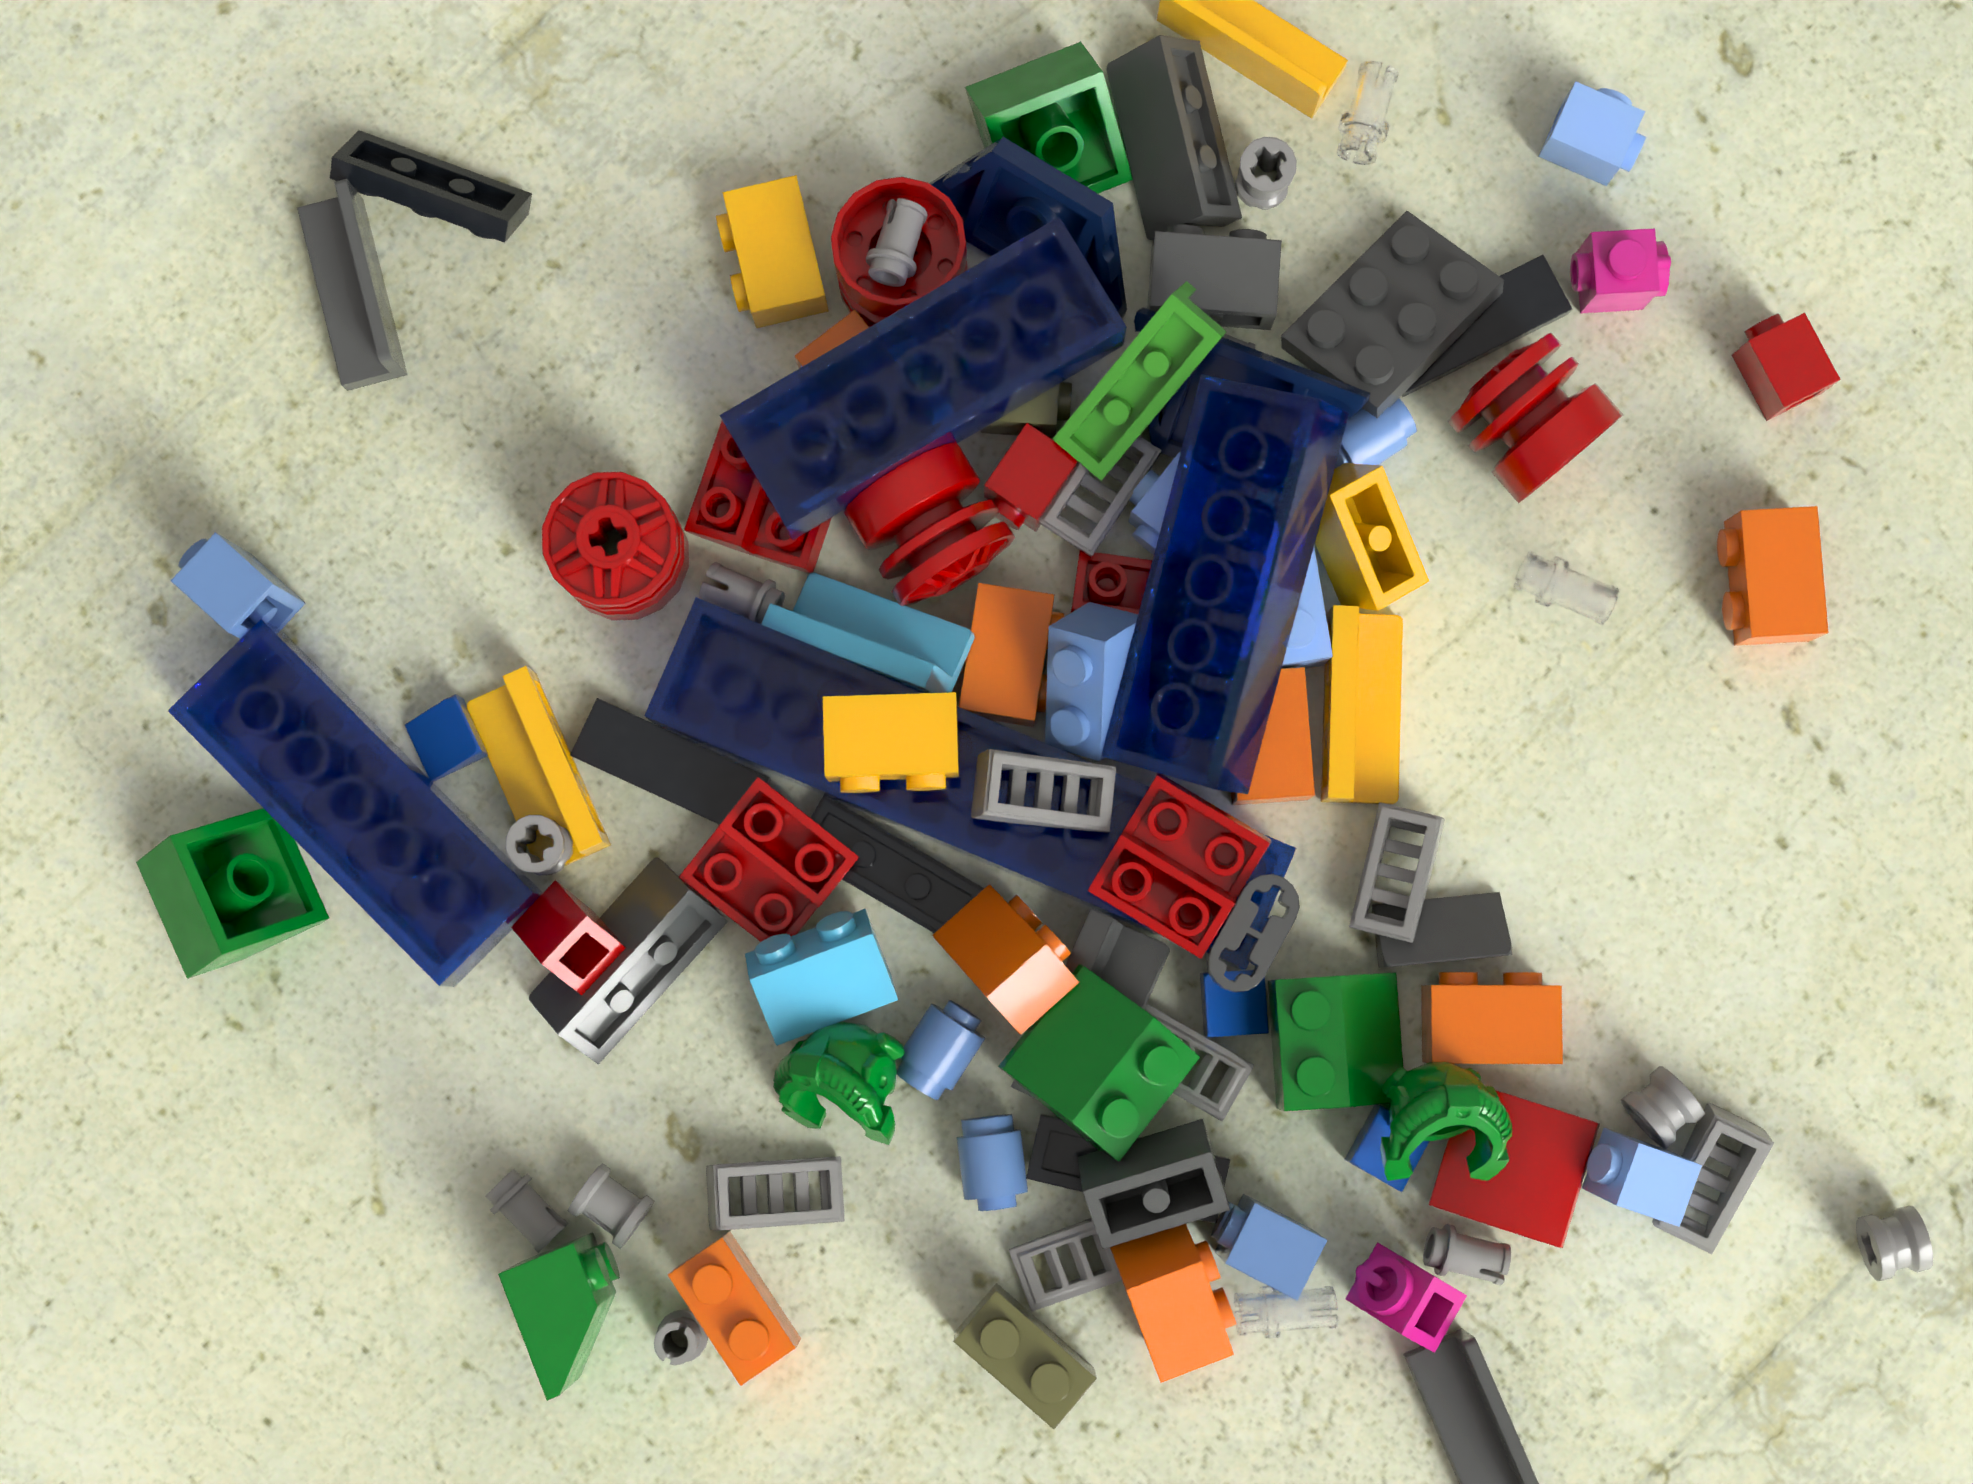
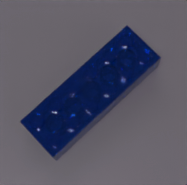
[720,217,1127,540]
[1101,374,1349,794]
[168,619,543,987]

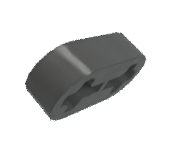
[1206,874,1300,992]

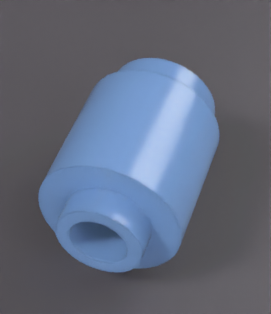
[1319,398,1417,470]
[896,1000,985,1100]
[957,1114,1028,1211]

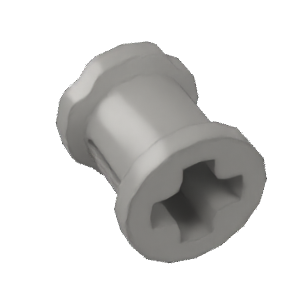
[1235,137,1297,210]
[505,815,573,875]
[568,1163,655,1249]

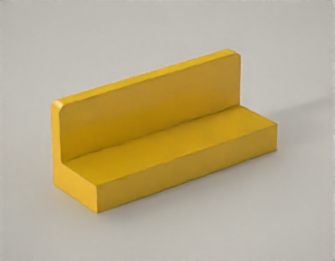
[1157,0,1348,119]
[1321,605,1403,805]
[467,666,611,866]

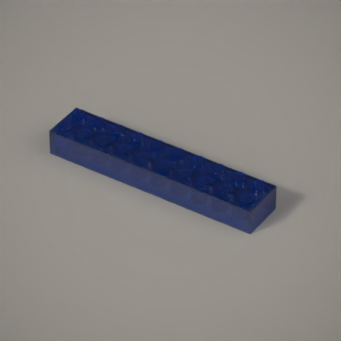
[644,597,1296,970]

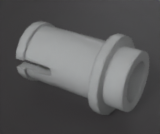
[866,198,928,287]
[699,562,785,628]
[485,1169,569,1253]
[1423,1224,1511,1285]
[654,1310,708,1365]

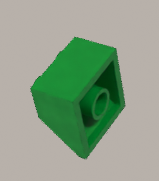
[965,41,1133,194]
[136,803,329,979]
[998,964,1200,1162]
[1267,972,1403,1111]
[498,1232,620,1401]

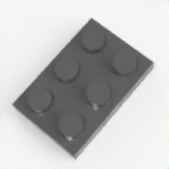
[1281,211,1504,418]

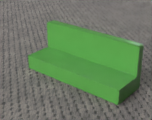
[1053,281,1227,481]

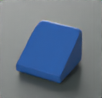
[405,694,488,782]
[1200,970,1269,1037]
[1344,1104,1430,1192]

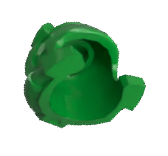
[773,1022,905,1145]
[1380,1062,1512,1181]

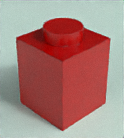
[1732,313,1841,421]
[984,423,1078,532]
[511,880,626,996]

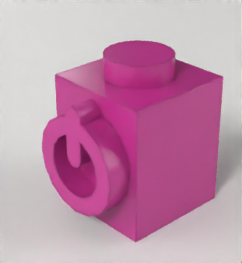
[1570,228,1671,314]
[1345,1242,1467,1353]

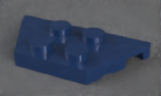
[929,137,1127,331]
[1134,307,1371,495]

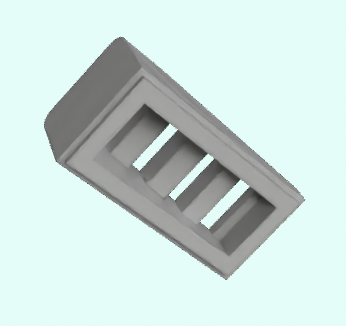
[1039,436,1161,557]
[971,749,1116,833]
[1349,802,1445,943]
[1144,1004,1254,1121]
[1652,1102,1774,1254]
[706,1156,845,1231]
[1009,1218,1122,1312]

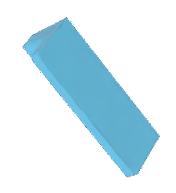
[760,573,975,694]

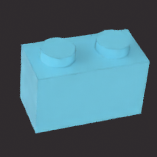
[745,909,898,1046]

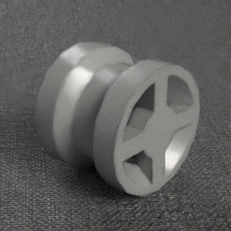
[1621,1066,1705,1149]
[1856,1205,1933,1281]

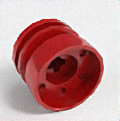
[831,177,969,341]
[1448,333,1623,503]
[844,442,1015,606]
[542,472,689,620]

